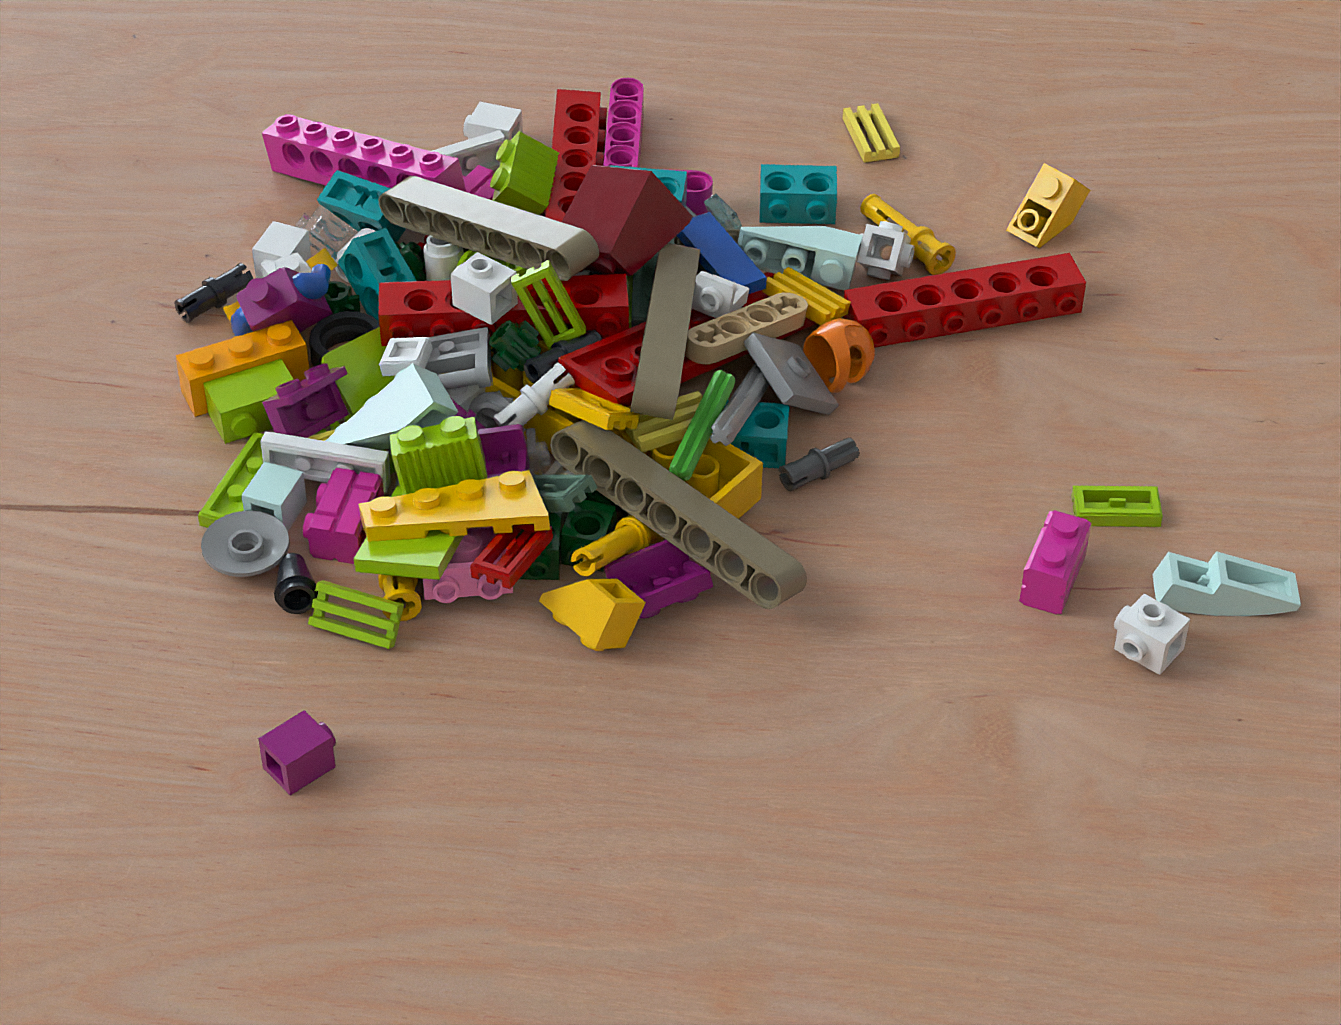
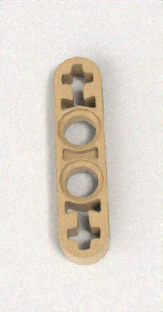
[685,292,808,364]

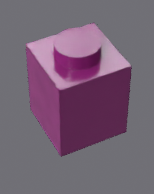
[258,710,336,796]

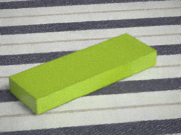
[198,432,264,528]

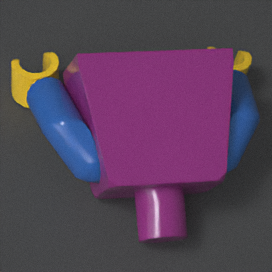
[223,247,338,336]

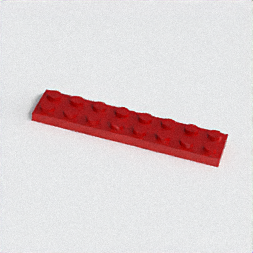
[558,272,817,407]

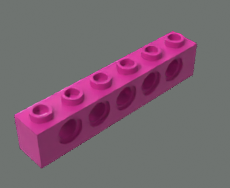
[262,114,466,192]

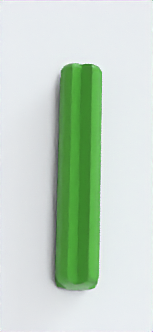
[669,370,736,481]

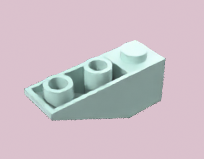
[737,226,863,290]
[325,363,458,450]

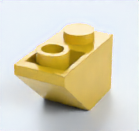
[1006,163,1091,248]
[539,579,646,651]

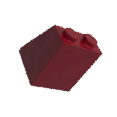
[562,165,693,276]

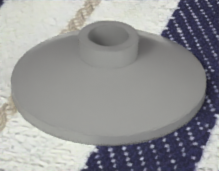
[201,511,289,577]

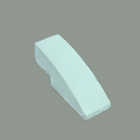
[1152,551,1301,616]

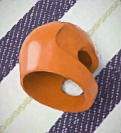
[803,318,875,393]

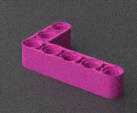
[603,77,713,216]

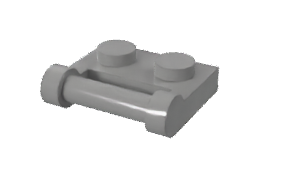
[425,327,493,390]

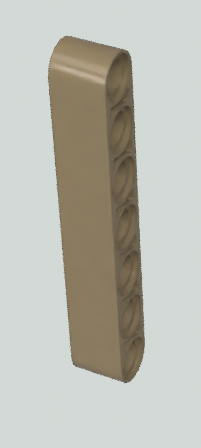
[378,175,599,281]
[630,243,700,420]
[550,420,807,609]

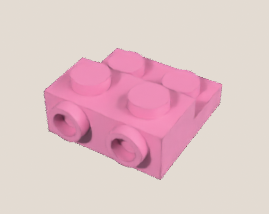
[423,526,513,603]

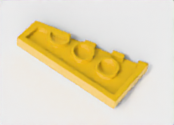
[358,470,550,542]

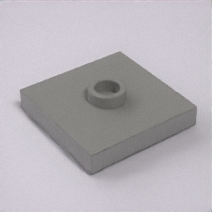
[744,332,839,415]

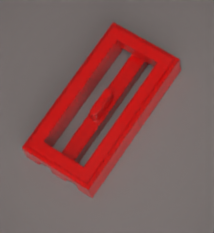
[470,524,553,589]

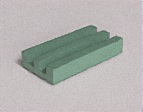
[533,474,598,512]

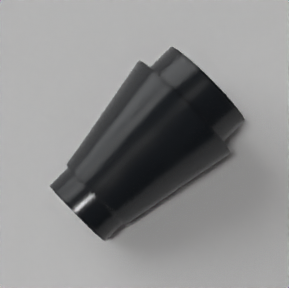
[274,553,318,614]

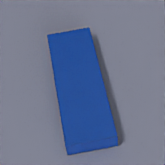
[676,212,767,294]

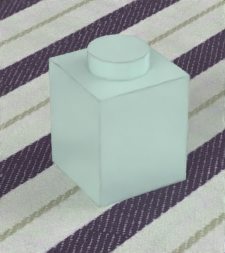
[242,461,307,531]

